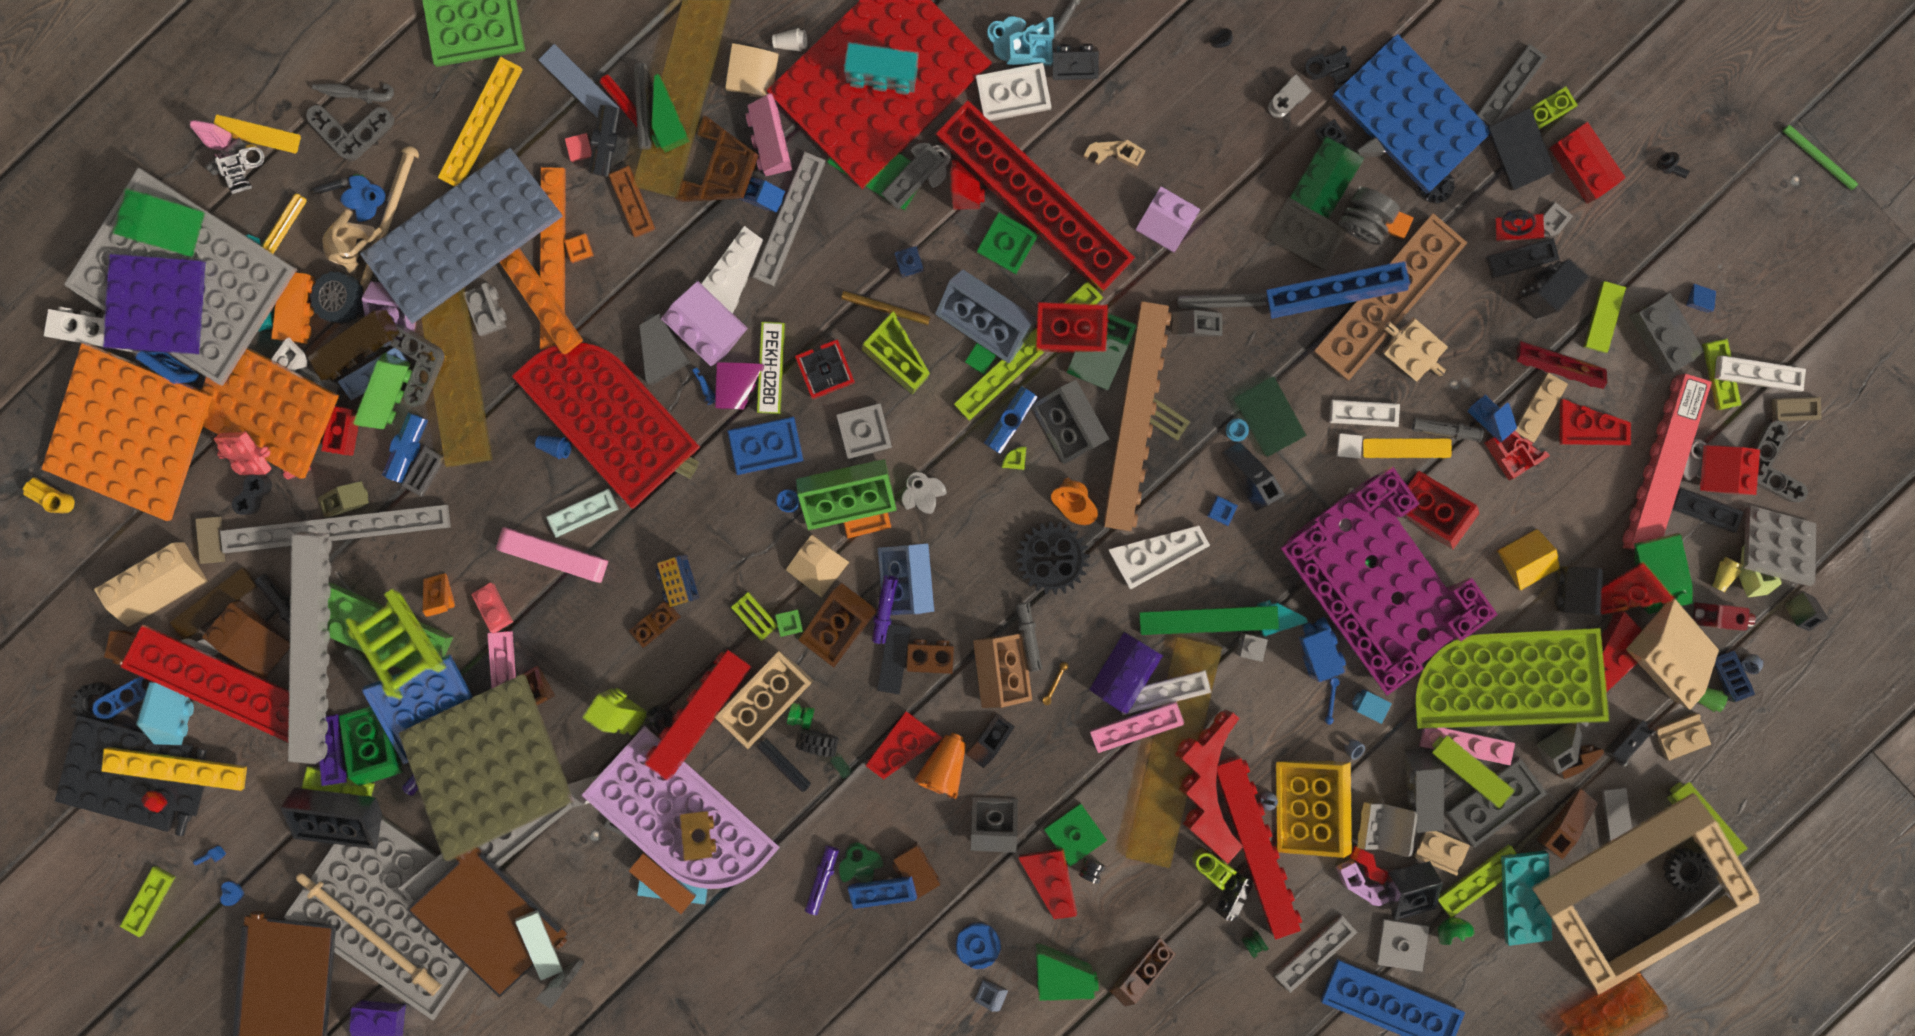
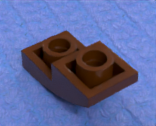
[629,601,681,648]
[1555,744,1604,779]

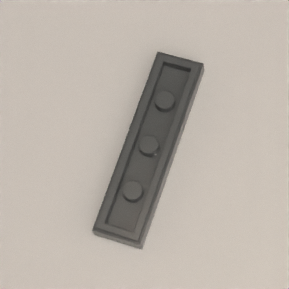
[1476,44,1547,127]

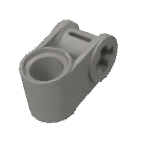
[1268,74,1312,118]

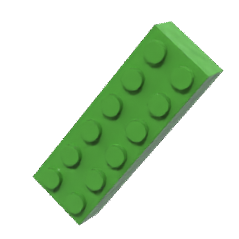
[327,582,453,671]

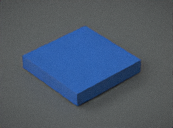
[135,351,200,384]

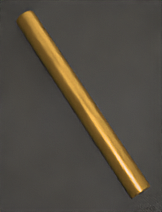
[841,291,930,325]

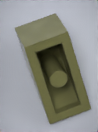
[318,481,369,519]

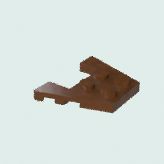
[675,116,759,202]

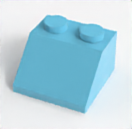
[137,682,194,745]

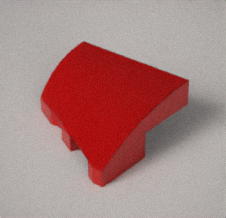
[1485,431,1550,481]

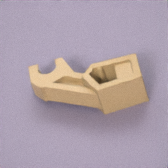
[1083,140,1145,169]

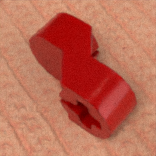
[1349,845,1388,884]

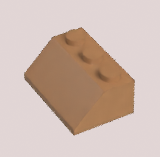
[973,633,1032,708]

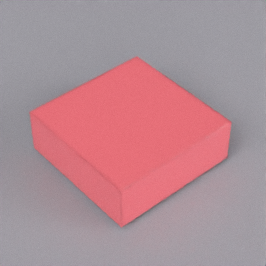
[565,133,592,162]

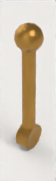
[1042,662,1068,705]

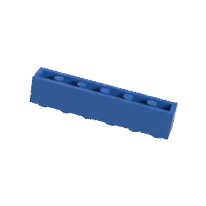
[1266,261,1410,319]

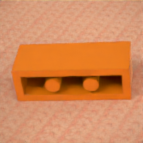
[272,273,316,344]

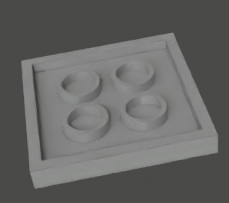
[1744,505,1816,586]

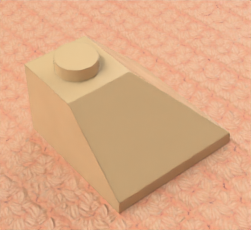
[786,534,849,598]

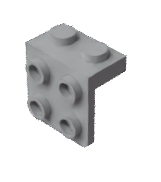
[1357,802,1417,857]

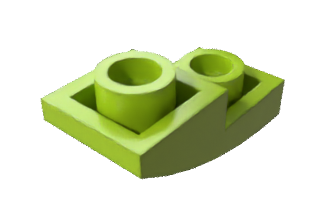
[1531,87,1578,129]

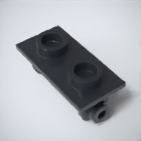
[1215,872,1253,921]

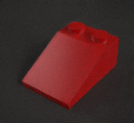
[1036,303,1108,352]
[1404,471,1479,550]

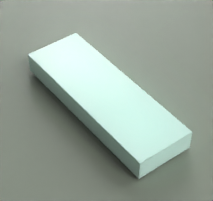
[546,489,618,537]
[516,910,563,980]

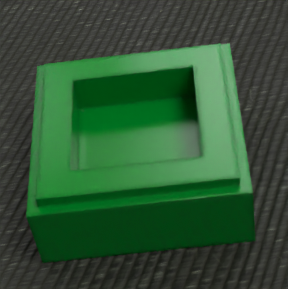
[965,343,996,375]

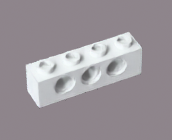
[44,307,143,353]

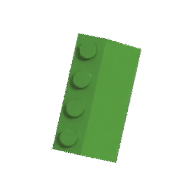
[796,459,897,530]

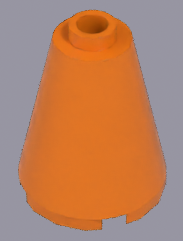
[914,733,966,799]

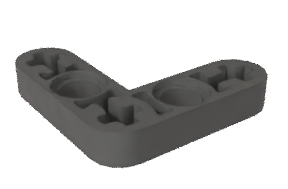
[306,105,394,161]
[390,324,444,407]
[1753,421,1808,502]

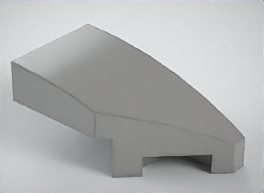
[1544,202,1573,237]

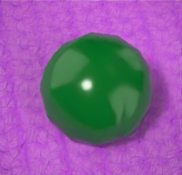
[1438,917,1475,945]

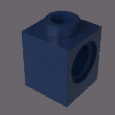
[895,246,924,278]

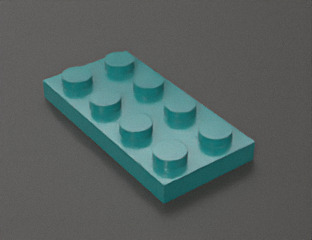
[1501,851,1553,946]

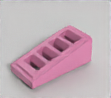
[190,121,232,150]

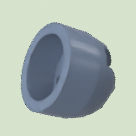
[1742,654,1764,674]
[1345,739,1365,760]
[1258,791,1278,811]

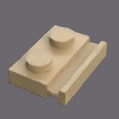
[1654,713,1711,760]
[1413,831,1470,876]

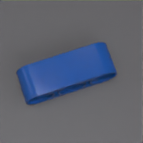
[93,676,147,719]

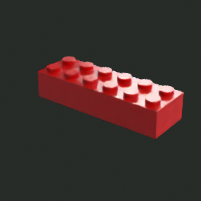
[645,650,752,780]

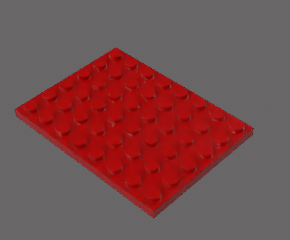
[767,0,992,190]

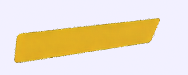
[214,115,301,153]
[1363,439,1452,458]

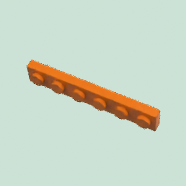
[500,248,583,354]

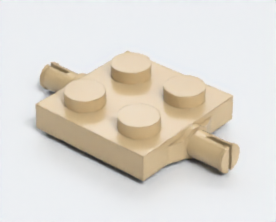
[1382,317,1448,381]

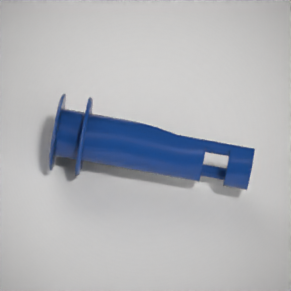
[692,368,716,405]

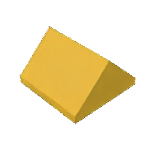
[1497,529,1560,590]

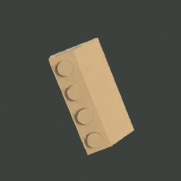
[94,542,207,627]
[715,651,814,749]

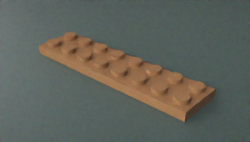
[1313,213,1467,381]

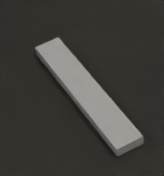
[753,151,826,286]

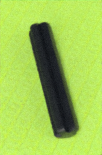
[757,738,811,792]

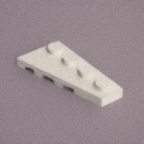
[702,226,763,314]
[1108,526,1210,589]

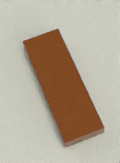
[609,166,656,238]
[629,852,697,914]

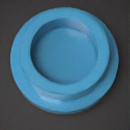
[1226,419,1249,442]

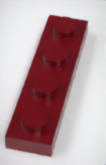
[1517,341,1608,389]

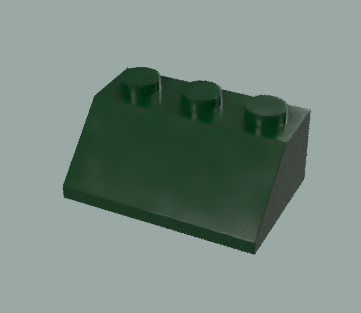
[1289,136,1365,219]

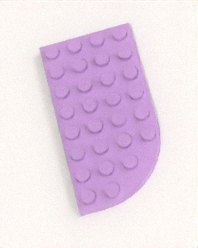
[582,726,780,889]

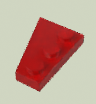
[1559,399,1631,445]
[1600,562,1674,614]
[866,710,943,779]
[1018,848,1077,920]

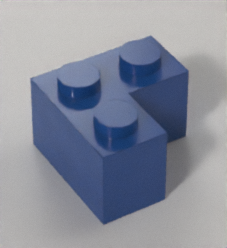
[1298,628,1346,682]

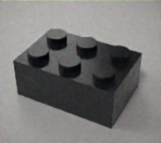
[1516,258,1590,319]

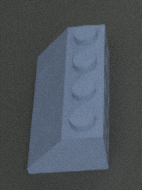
[935,270,1037,363]

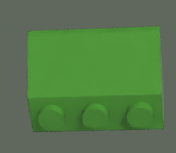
[353,353,412,429]

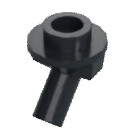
[1657,152,1690,179]

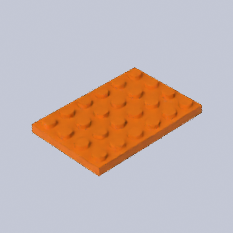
[201,347,339,478]

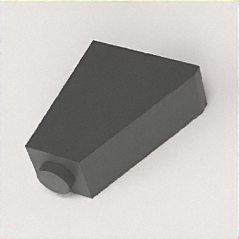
[640,313,691,385]

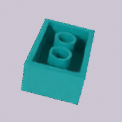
[845,43,918,95]

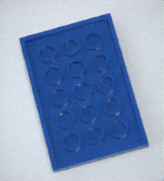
[1332,34,1490,194]

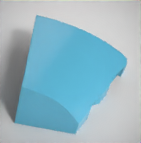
[1007,17,1054,66]

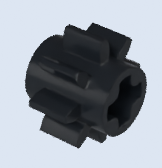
[644,705,673,733]

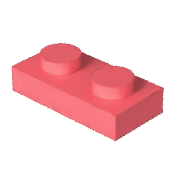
[471,582,513,633]

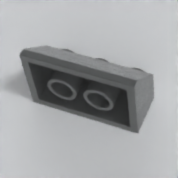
[1629,292,1704,374]
[1032,380,1109,464]

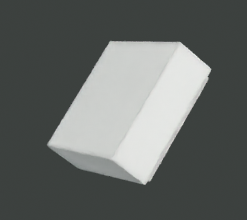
[1336,434,1363,459]

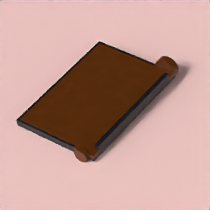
[406,847,567,998]
[233,911,337,1036]

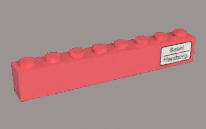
[1623,374,1712,552]

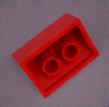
[1549,122,1626,204]

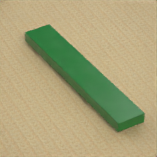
[1140,605,1279,635]

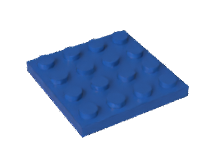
[362,654,473,764]

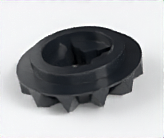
[1418,173,1455,204]

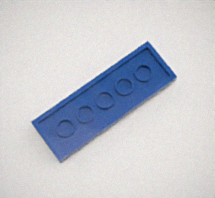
[1320,959,1465,1036]

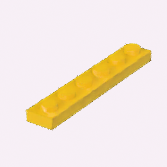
[438,57,523,187]
[102,747,247,791]

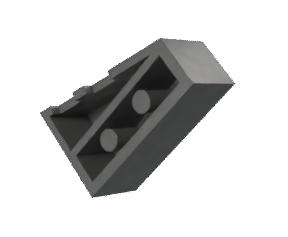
[1404,749,1444,833]

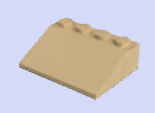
[1626,598,1719,710]

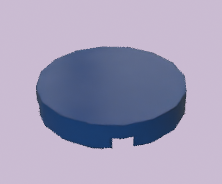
[956,922,1001,969]

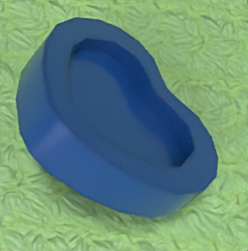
[220,881,244,906]

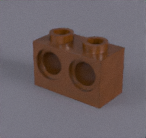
[907,639,954,674]

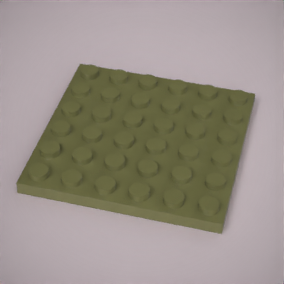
[399,675,574,861]

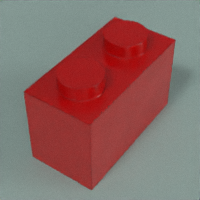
[322,407,359,456]

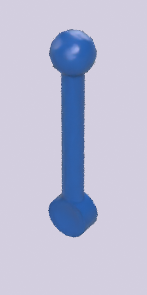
[1325,678,1339,725]

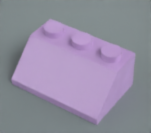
[661,281,748,366]

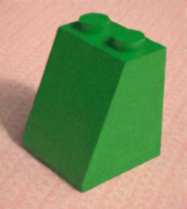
[1036,943,1099,1001]

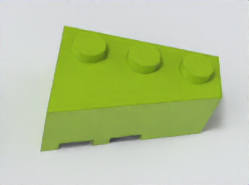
[862,311,930,395]

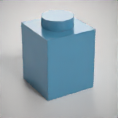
[1352,689,1392,724]

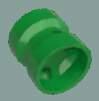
[787,702,815,730]

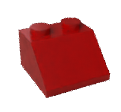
[1700,445,1760,495]

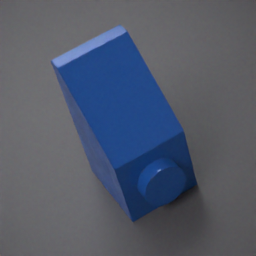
[740,177,785,212]

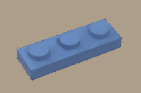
[338,348,409,401]

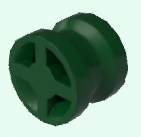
[1241,930,1269,959]

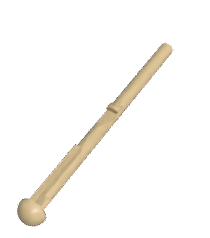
[357,146,419,318]

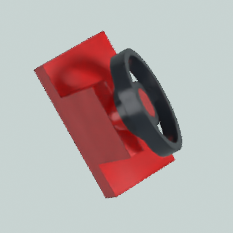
[1496,209,1544,242]

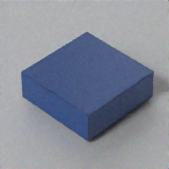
[1207,496,1238,526]

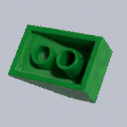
[113,189,205,257]
[1634,533,1693,614]
[339,706,403,786]

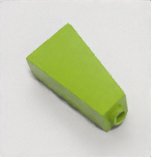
[1432,735,1515,808]
[1667,782,1748,856]

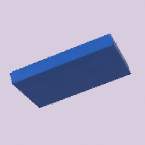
[727,417,804,475]

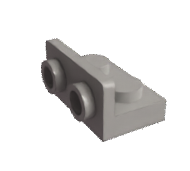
[463,282,507,337]

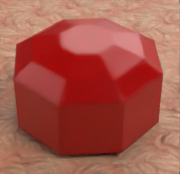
[141,790,167,812]

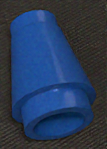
[535,435,572,459]

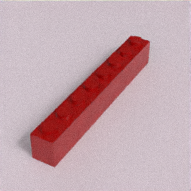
[1216,755,1302,940]

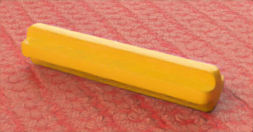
[261,193,307,254]

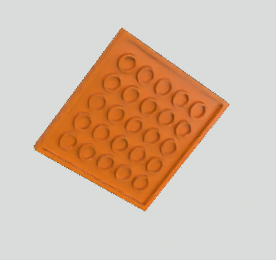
[42,343,213,521]

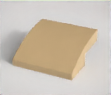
[725,43,779,98]

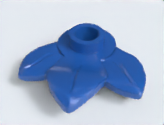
[340,175,385,222]

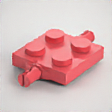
[214,432,271,475]

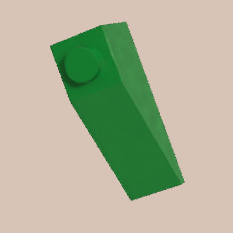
[651,74,690,153]

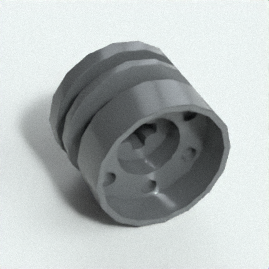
[1338,187,1400,245]

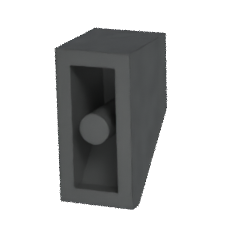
[1172,310,1222,337]

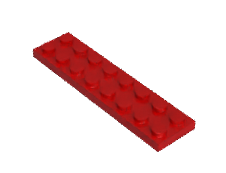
[121,625,290,743]

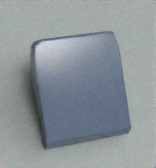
[974,980,1008,1012]

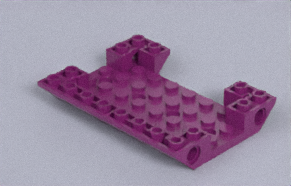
[1281,467,1498,696]

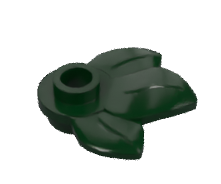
[839,842,883,883]

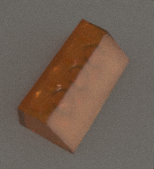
[1560,972,1669,1036]

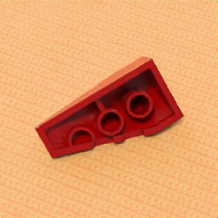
[952,160,985,210]

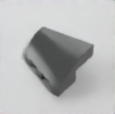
[535,958,585,1009]

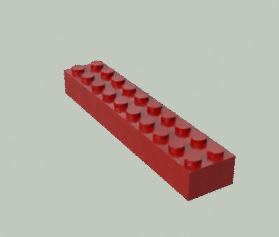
[936,100,1135,294]

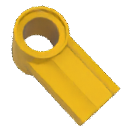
[23,478,75,513]

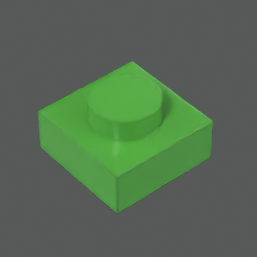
[775,609,803,637]

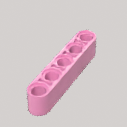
[496,527,608,583]

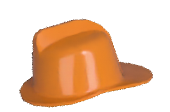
[1051,477,1098,525]

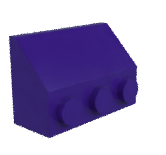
[1089,632,1163,714]

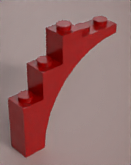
[1175,709,1243,864]

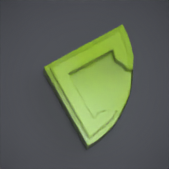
[1001,447,1026,470]

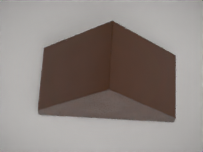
[521,666,555,706]

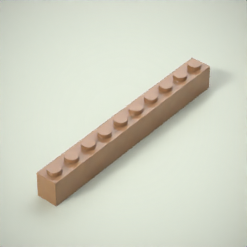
[1103,302,1172,531]

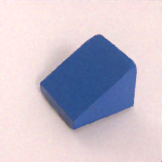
[1686,284,1716,313]

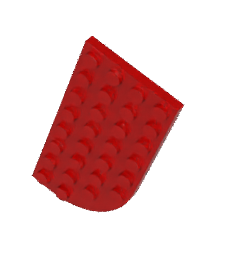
[512,343,700,509]

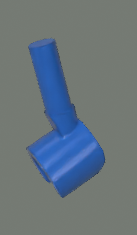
[193,846,226,865]

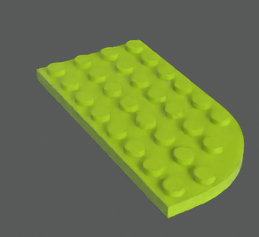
[1415,629,1609,729]

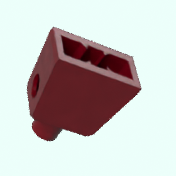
[1693,602,1756,631]

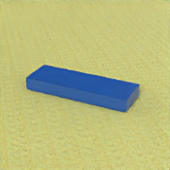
[847,876,917,909]

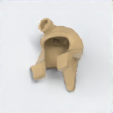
[322,209,382,273]

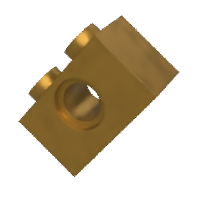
[680,811,716,861]

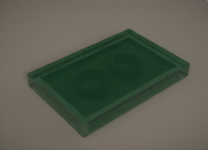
[1233,376,1307,458]

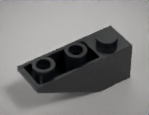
[1221,442,1285,511]

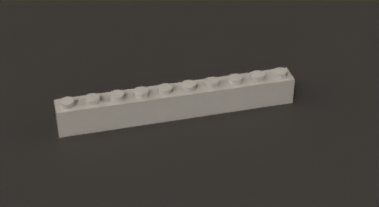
[288,531,332,764]

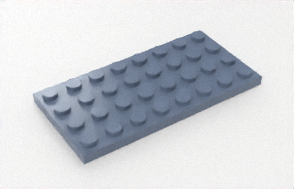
[361,148,563,324]

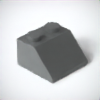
[971,797,1018,853]

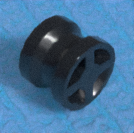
[1078,857,1106,884]

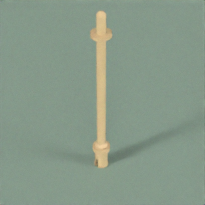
[296,873,442,997]

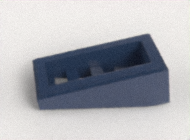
[1714,650,1755,702]

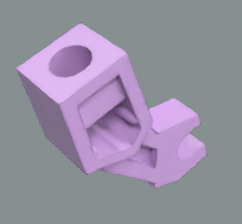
[1336,859,1389,906]

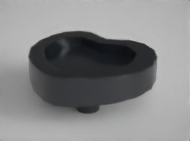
[1209,28,1233,48]

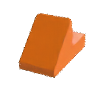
[422,573,455,617]

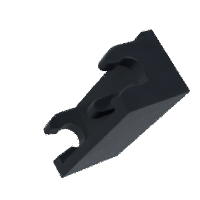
[1604,717,1656,767]

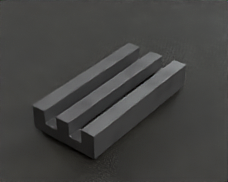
[402,446,446,497]

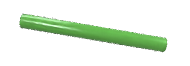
[1782,124,1858,190]

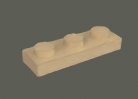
[1515,373,1568,443]

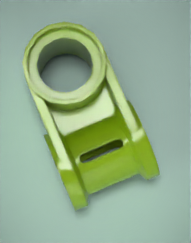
[1192,848,1237,890]

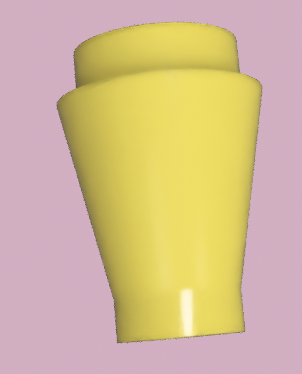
[1712,557,1743,592]

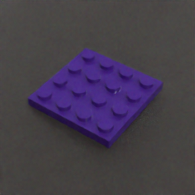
[103,254,206,355]

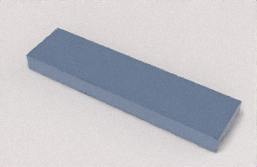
[539,44,620,117]

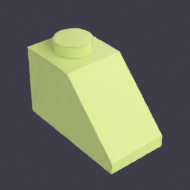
[1739,545,1782,597]

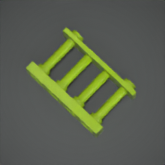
[346,589,447,699]

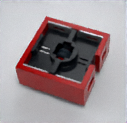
[795,339,855,400]

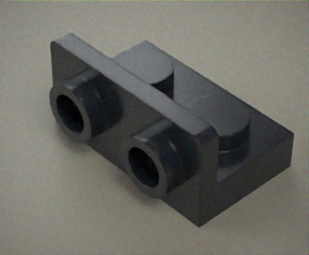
[1052,43,1099,80]

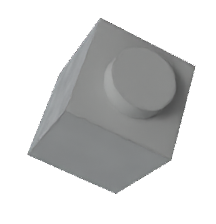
[1236,633,1268,662]

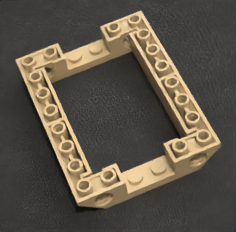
[1532,793,1759,995]

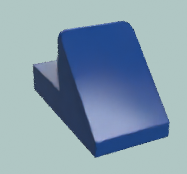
[1467,395,1517,443]

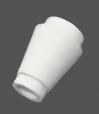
[772,28,807,51]

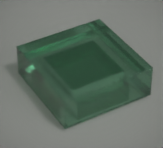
[830,753,851,779]

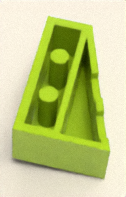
[583,688,647,735]

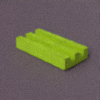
[731,592,778,641]

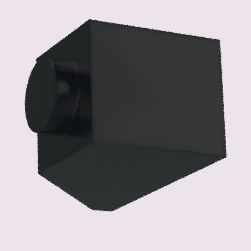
[966,713,1015,769]

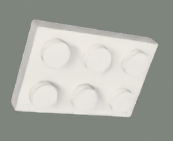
[976,63,1052,121]

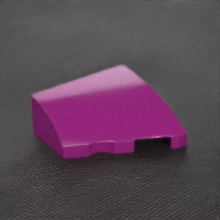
[715,362,764,410]

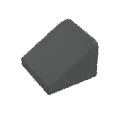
[1355,138,1385,157]

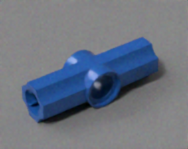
[984,386,1038,454]
[382,412,428,483]

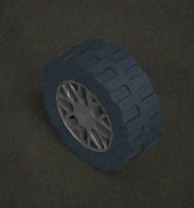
[310,271,364,324]

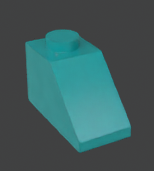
[1257,600,1308,636]

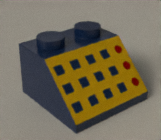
[656,555,700,607]

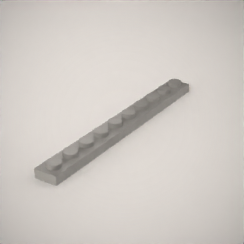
[220,505,451,553]

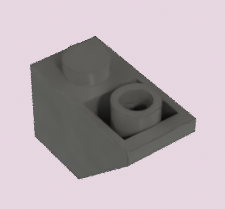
[1537,723,1583,774]

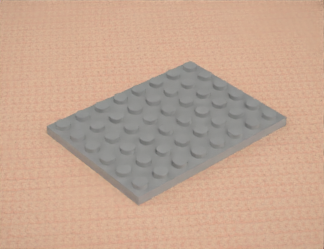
[64,168,297,385]
[284,816,469,1020]

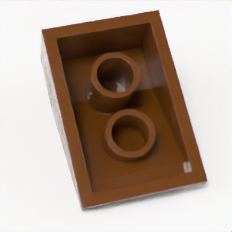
[798,583,877,668]
[202,601,290,679]

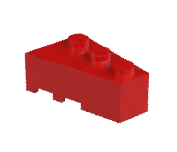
[1601,611,1643,692]

